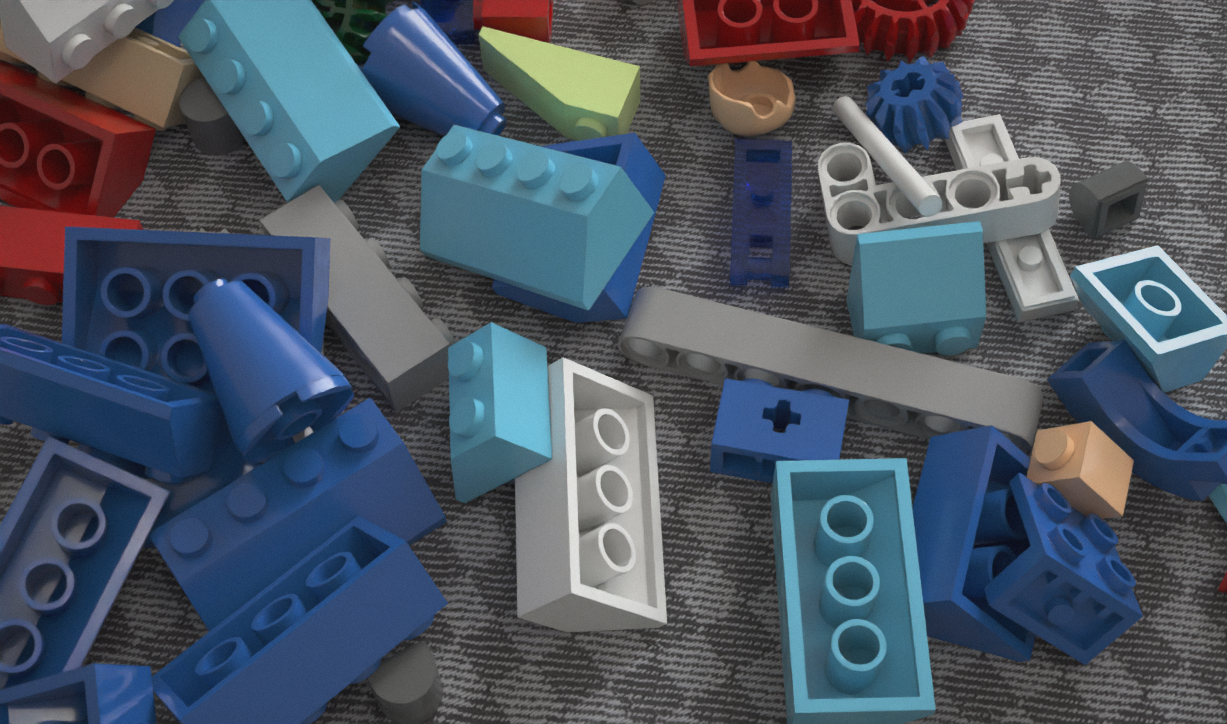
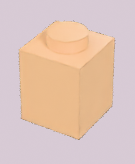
[1027,421,1134,519]

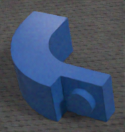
[1047,340,1227,501]

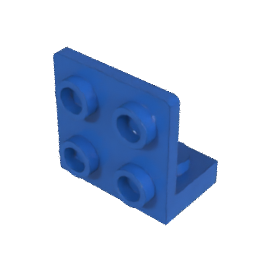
[984,473,1143,665]

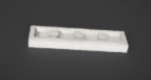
[945,114,1079,322]

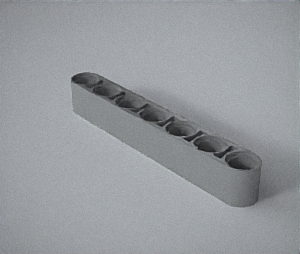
[617,287,1043,456]

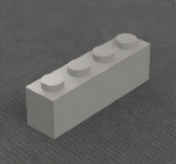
[259,185,455,412]

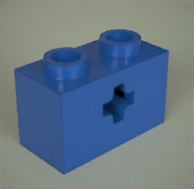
[710,378,849,483]

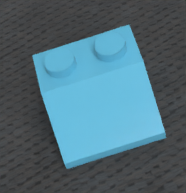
[846,221,986,355]
[1070,246,1227,393]
[448,322,552,503]

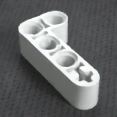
[818,143,1060,266]

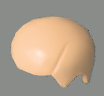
[708,61,796,136]

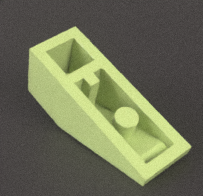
[479,26,640,141]

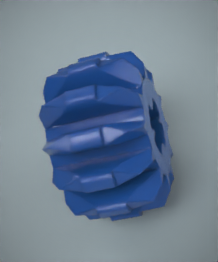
[865,56,963,153]

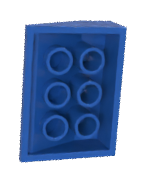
[62,227,331,427]

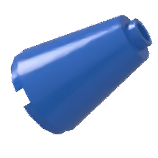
[357,2,507,137]
[188,279,354,464]

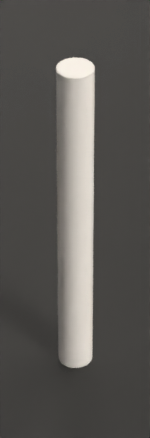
[833,96,942,217]

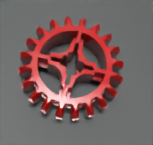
[827,0,975,62]

